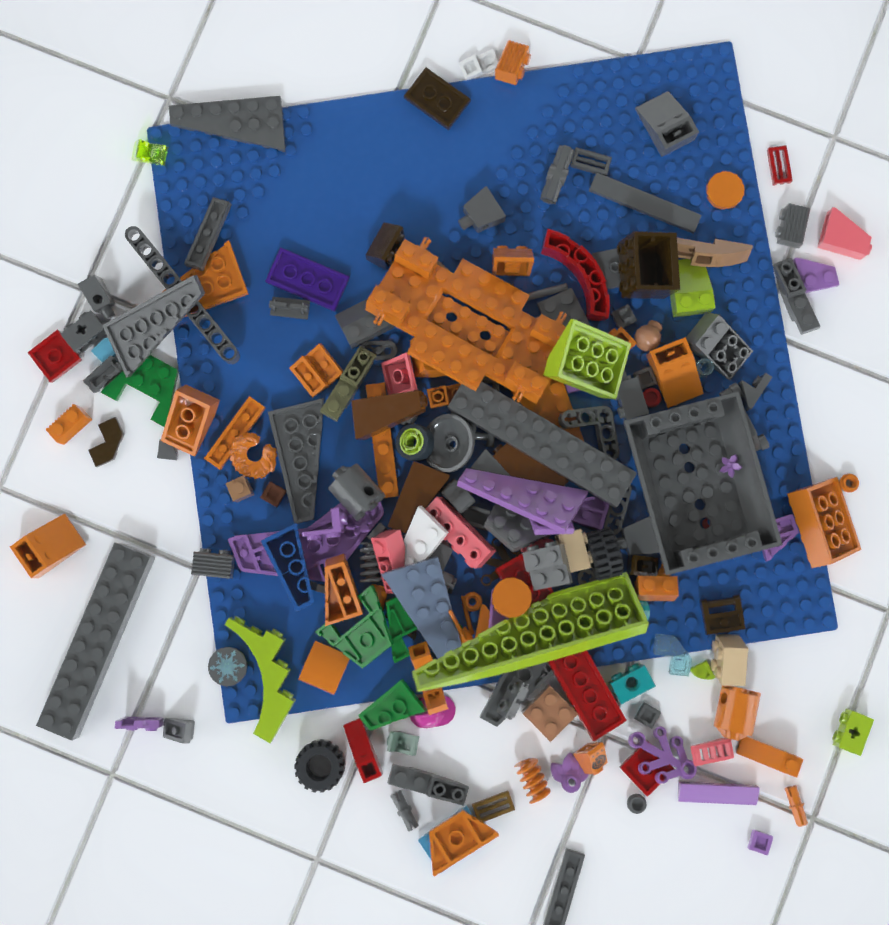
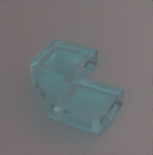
[653,634,692,677]

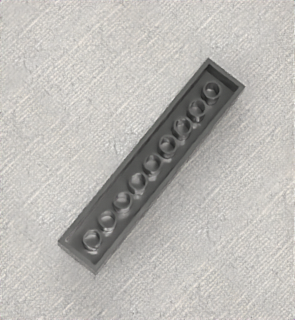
[448,382,637,508]
[36,542,156,741]

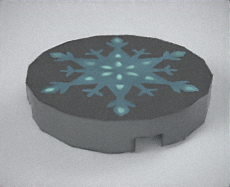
[208,647,248,686]

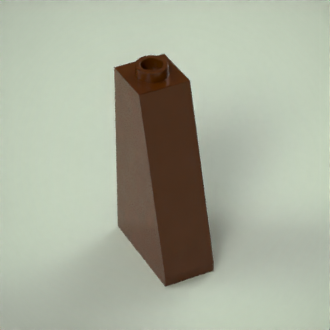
[351,390,428,440]
[493,443,569,486]
[388,461,450,534]

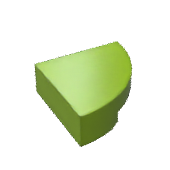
[688,660,715,680]

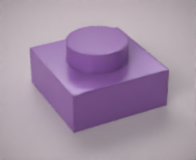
[747,829,774,856]

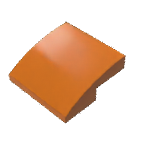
[289,343,343,398]
[298,641,350,695]

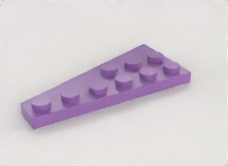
[457,468,588,534]

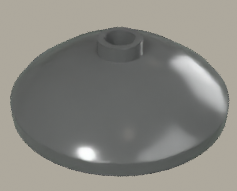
[426,414,474,472]

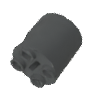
[328,464,386,522]

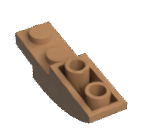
[677,238,753,267]

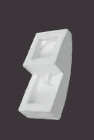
[458,49,499,81]

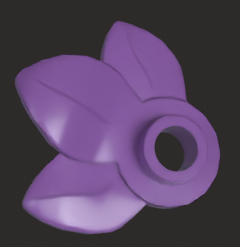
[550,752,589,793]

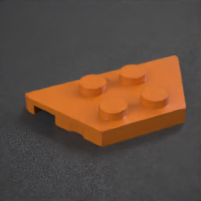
[429,810,500,877]

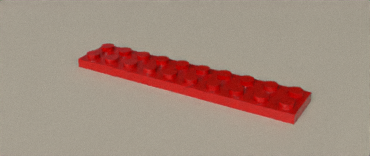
[495,550,627,741]

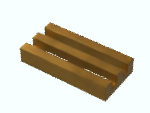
[472,790,515,822]

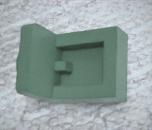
[387,731,420,756]

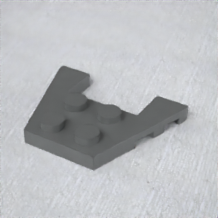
[484,503,553,552]

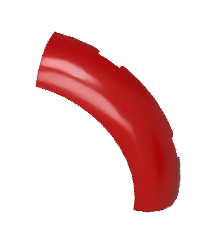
[541,229,610,321]

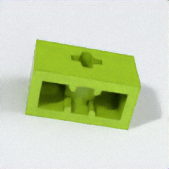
[832,709,874,757]

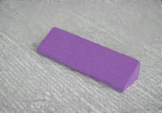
[678,781,760,806]

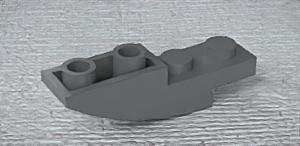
[773,258,820,335]
[387,764,469,806]

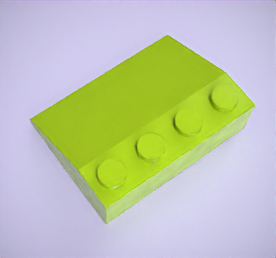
[543,319,631,399]

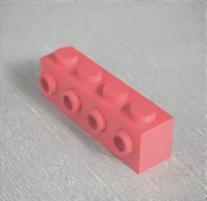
[426,497,496,569]

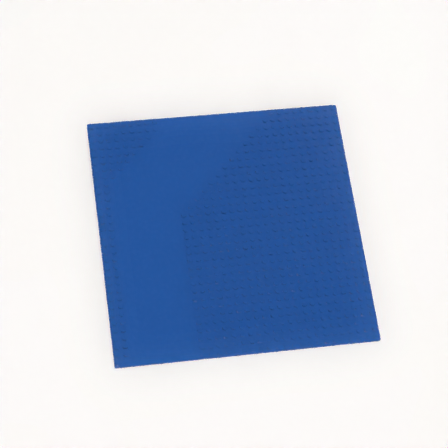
[147,41,838,724]

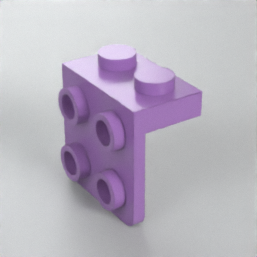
[302,508,348,541]

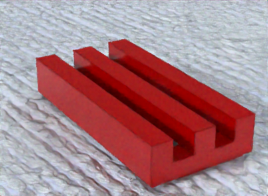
[767,145,793,186]

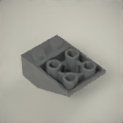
[635,91,699,157]
[686,312,753,380]

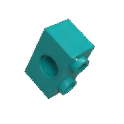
[608,663,656,705]

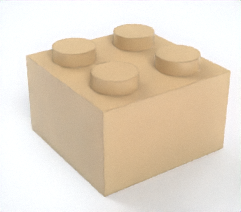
[555,529,593,573]
[711,634,748,686]

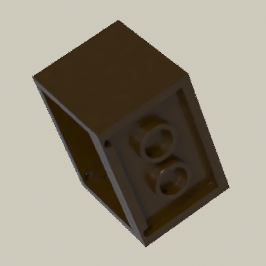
[617,231,680,299]

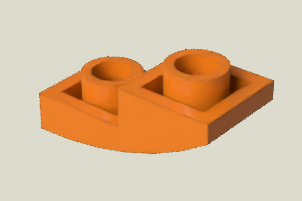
[427,383,461,408]

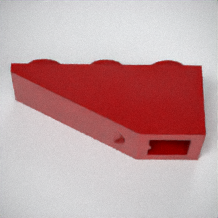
[343,718,383,783]

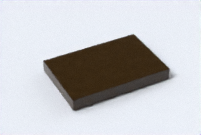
[404,67,471,130]

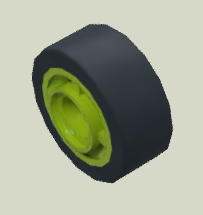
[396,424,434,461]

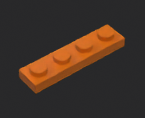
[204,396,266,470]

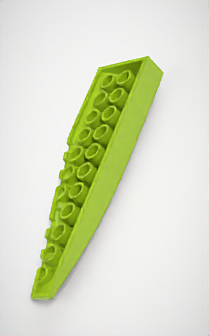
[412,572,649,692]

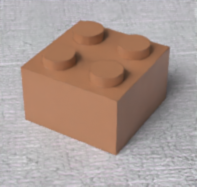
[521,684,578,742]

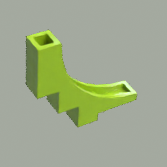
[225,616,296,743]

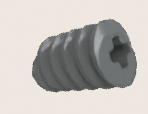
[360,543,382,582]

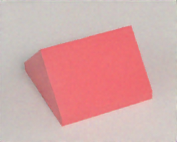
[381,353,417,395]

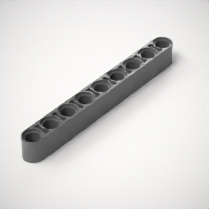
[125,226,240,364]

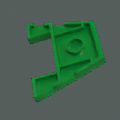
[100,355,179,427]
[315,585,394,668]
[385,596,463,663]

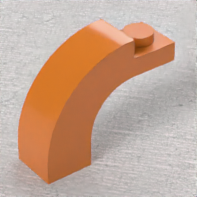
[408,641,448,715]

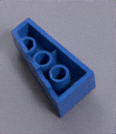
[261,523,314,613]

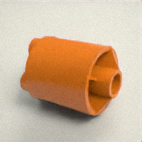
[713,686,761,741]

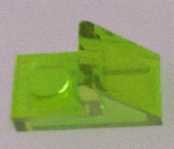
[131,139,168,166]

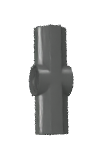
[540,145,574,204]

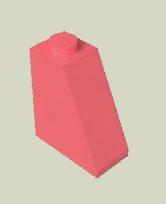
[817,207,872,260]

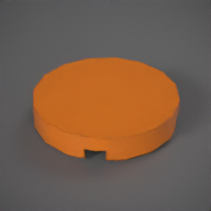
[706,171,744,210]
[492,578,532,618]

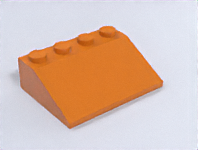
[787,477,862,568]

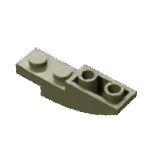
[320,346,377,422]

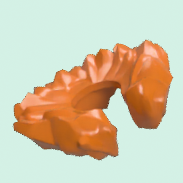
[229,433,277,479]

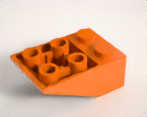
[646,337,704,408]
[10,513,87,579]

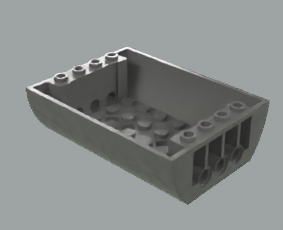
[624,391,783,575]

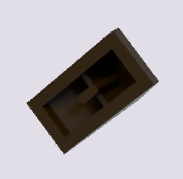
[627,555,658,576]

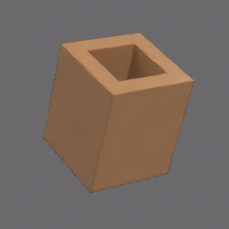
[226,476,255,502]

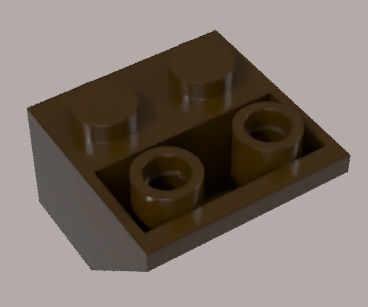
[366,222,405,270]

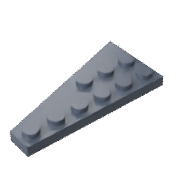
[380,556,462,659]

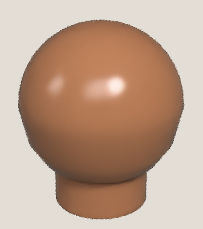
[634,320,662,351]

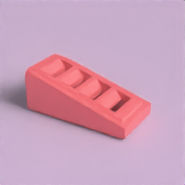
[690,738,734,766]

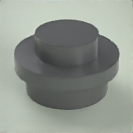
[627,794,647,814]

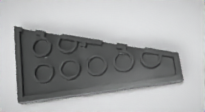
[268,398,325,524]
[479,662,553,727]

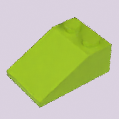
[670,259,716,318]

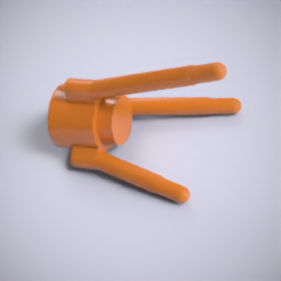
[448,596,475,645]

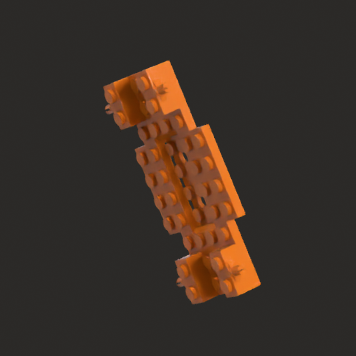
[365,237,567,403]

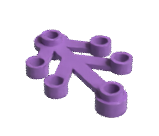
[628,726,697,784]

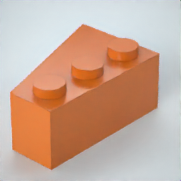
[325,554,363,626]

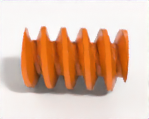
[514,758,551,804]

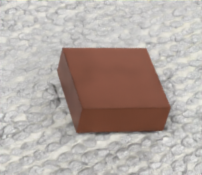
[260,481,287,508]

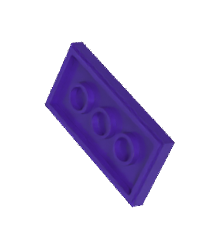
[265,247,350,312]

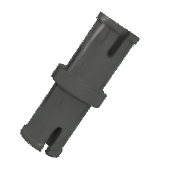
[390,790,419,832]

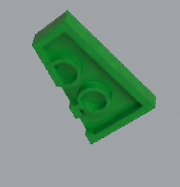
[358,679,427,731]

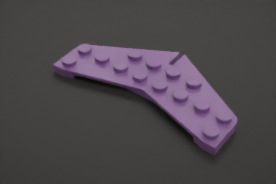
[228,502,384,582]

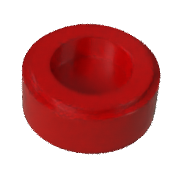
[643,388,661,408]

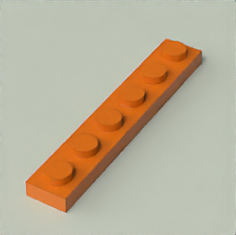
[366,382,399,499]

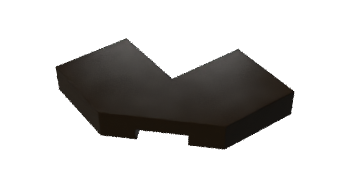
[88,417,125,468]

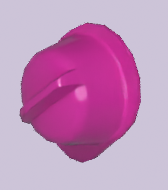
[410,696,456,728]

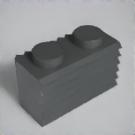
[775,203,811,249]
[191,548,235,579]

